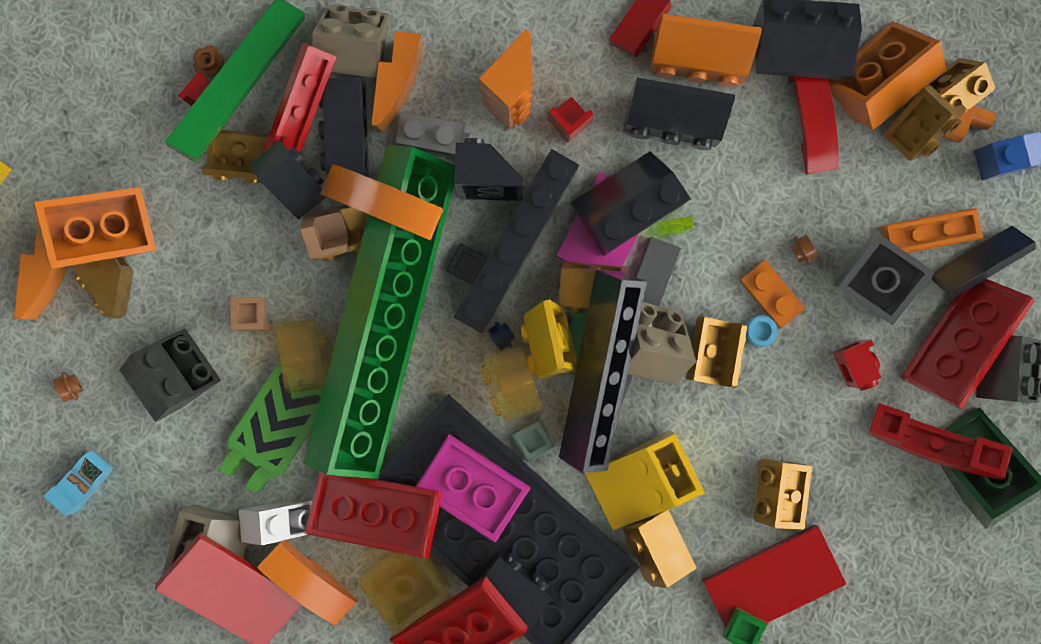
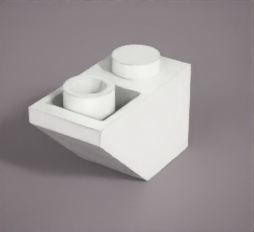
[239,500,312,545]

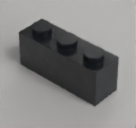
[319,77,369,177]

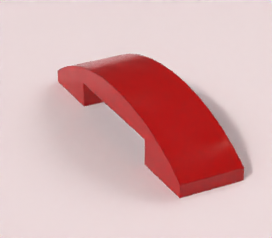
[788,76,839,175]
[868,403,1013,480]

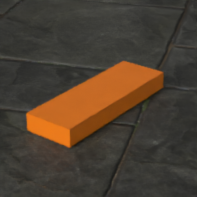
[880,208,983,253]

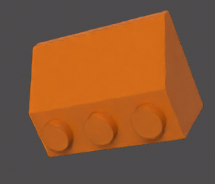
[649,14,762,88]
[828,21,946,130]
[479,29,533,129]
[32,187,156,270]

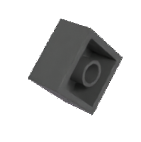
[835,233,935,325]

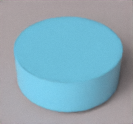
[746,315,778,347]

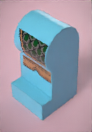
[44,450,113,516]

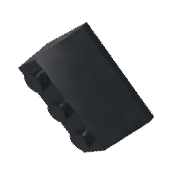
[753,0,862,80]
[623,77,735,150]
[454,138,524,201]
[570,151,691,256]

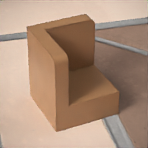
[300,210,350,259]
[230,297,272,331]

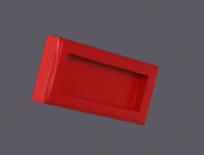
[609,0,672,58]

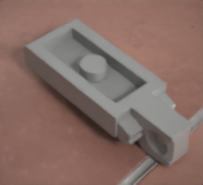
[396,112,486,156]

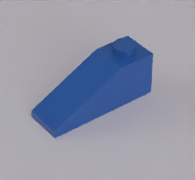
[974,132,1041,181]

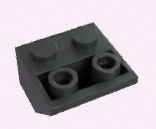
[119,328,221,423]
[976,335,1041,403]

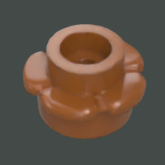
[193,45,224,77]
[790,234,819,265]
[53,372,83,402]

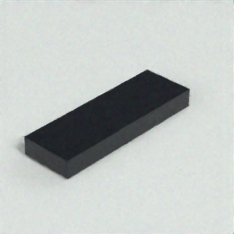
[932,226,1036,298]

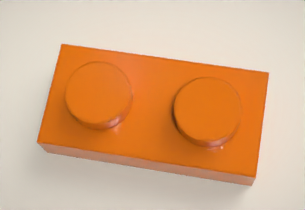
[739,260,806,329]

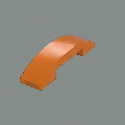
[320,164,443,240]

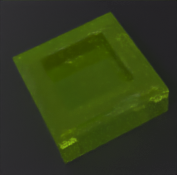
[656,216,694,238]

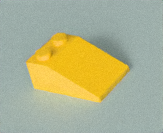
[521,300,577,379]

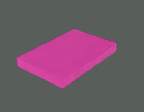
[556,172,639,266]
[415,434,531,542]

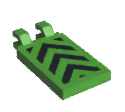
[218,361,323,494]

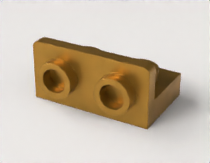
[911,58,995,112]
[883,85,967,161]
[754,458,812,529]

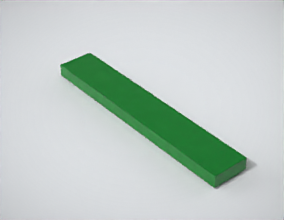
[165,0,305,163]

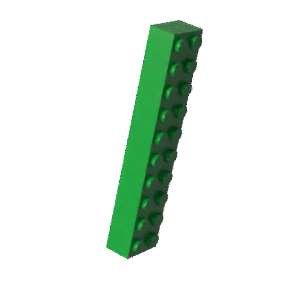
[303,145,455,479]

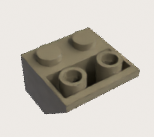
[312,4,389,78]
[628,302,696,384]
[162,504,248,575]

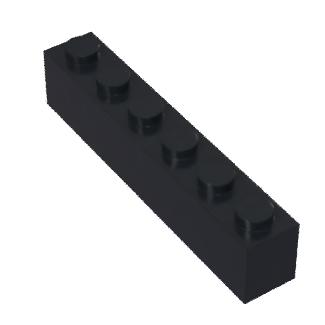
[454,149,579,334]
[559,270,647,473]

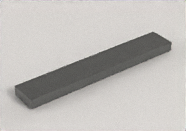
[620,237,681,409]

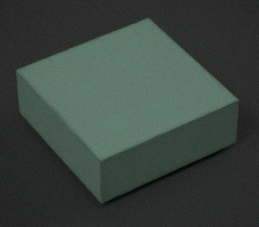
[511,418,555,462]

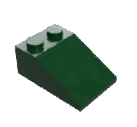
[940,407,1041,529]

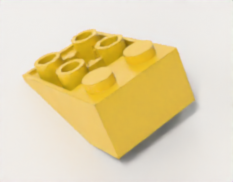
[585,430,705,530]

